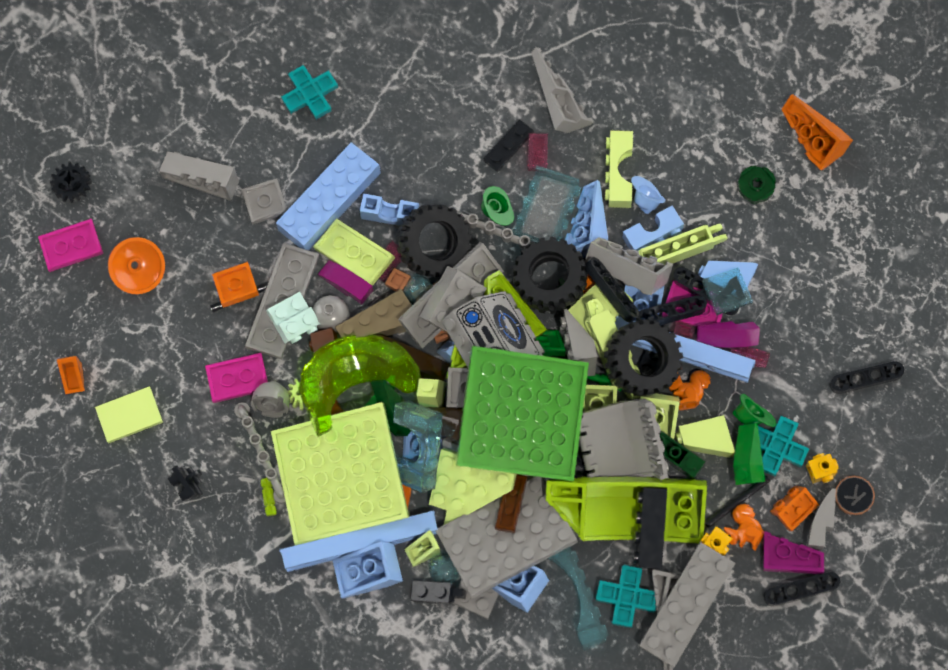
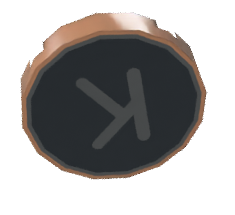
[835,476,875,515]

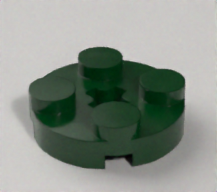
[737,166,776,204]

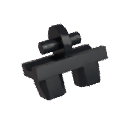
[168,465,203,501]

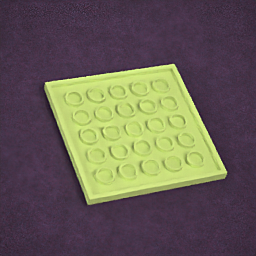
[271,402,410,546]

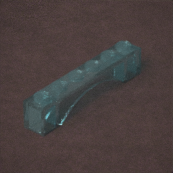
[547,547,609,651]

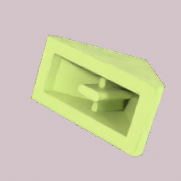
[404,530,441,567]

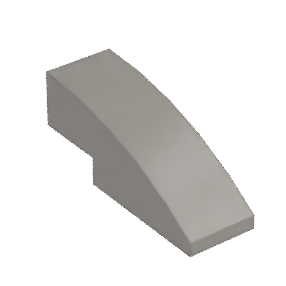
[807,489,836,550]

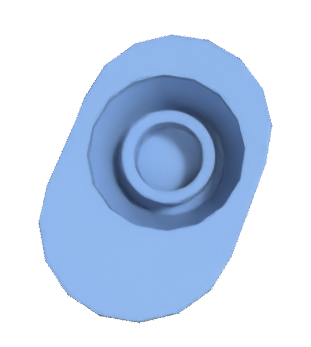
[631,176,665,214]

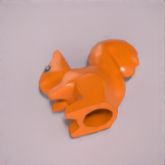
[668,370,711,410]
[724,504,764,551]

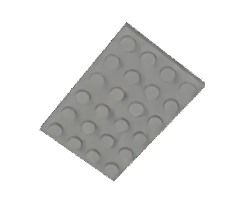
[435,476,578,598]

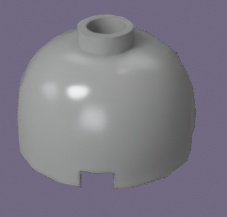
[313,295,350,333]
[251,381,290,418]

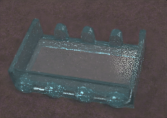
[512,166,581,243]

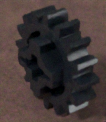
[50,162,92,203]

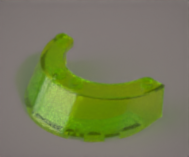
[299,334,421,437]

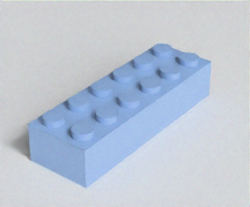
[276,142,381,251]

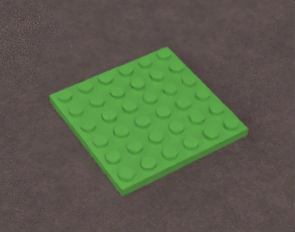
[456,346,589,481]

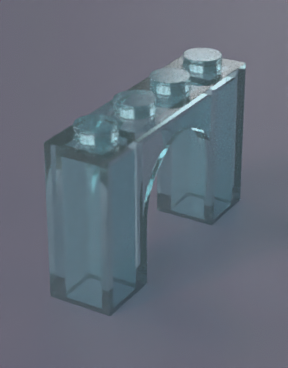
[393,401,443,492]

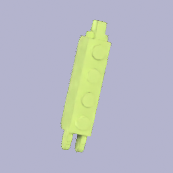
[639,224,728,265]
[584,298,640,400]

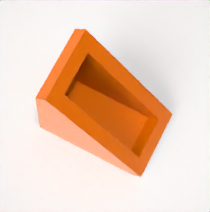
[57,356,85,394]

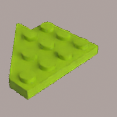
[484,270,547,338]

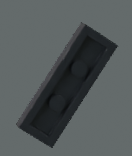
[483,119,534,172]

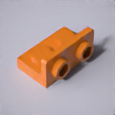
[770,485,819,531]

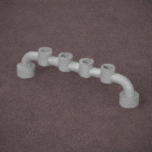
[457,211,546,264]
[234,402,286,504]

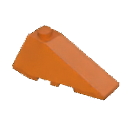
[782,94,853,170]

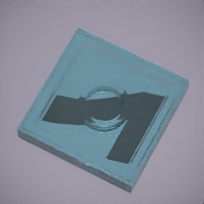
[702,267,753,316]

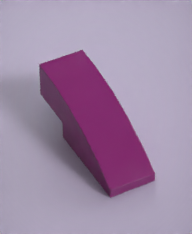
[318,260,374,305]
[696,321,760,347]

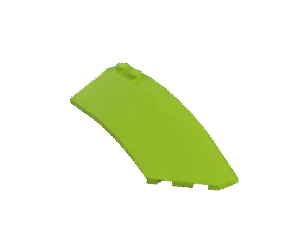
[546,477,707,544]

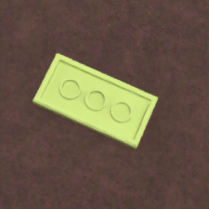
[313,218,395,286]

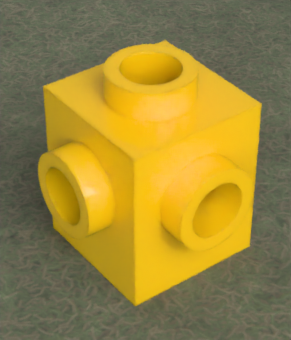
[806,453,839,484]
[700,526,732,556]

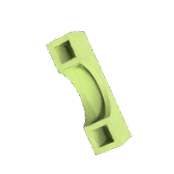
[605,131,633,208]

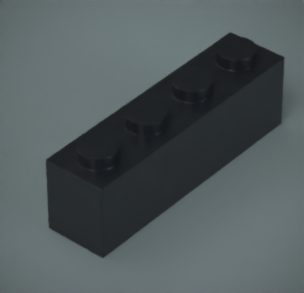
[632,487,667,570]

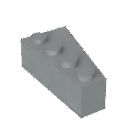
[159,152,239,201]
[585,237,673,295]

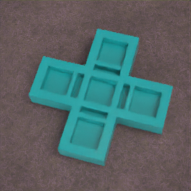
[281,65,339,119]
[758,416,809,477]
[596,565,656,628]

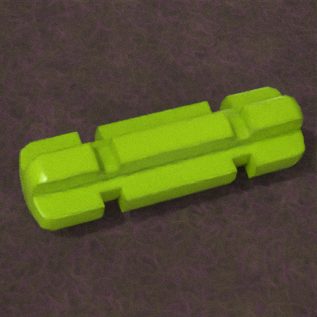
[261,478,277,516]

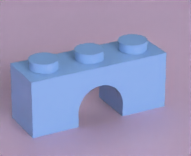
[360,194,419,225]
[622,206,684,251]

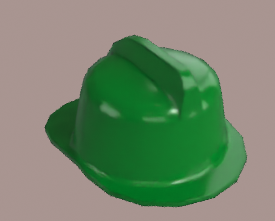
[481,186,514,226]
[733,394,777,427]

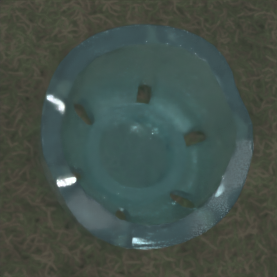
[404,276,433,305]
[429,553,459,583]

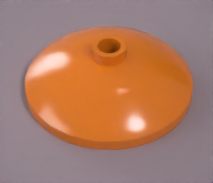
[108,237,165,294]

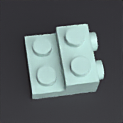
[266,292,320,344]

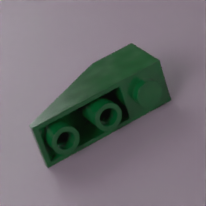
[371,379,412,437]
[659,431,705,480]

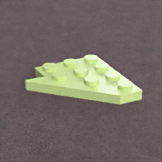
[429,448,516,525]

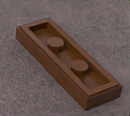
[495,474,528,533]

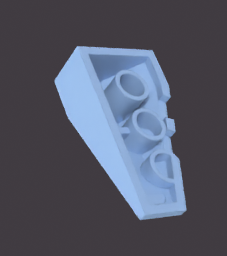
[565,180,608,258]

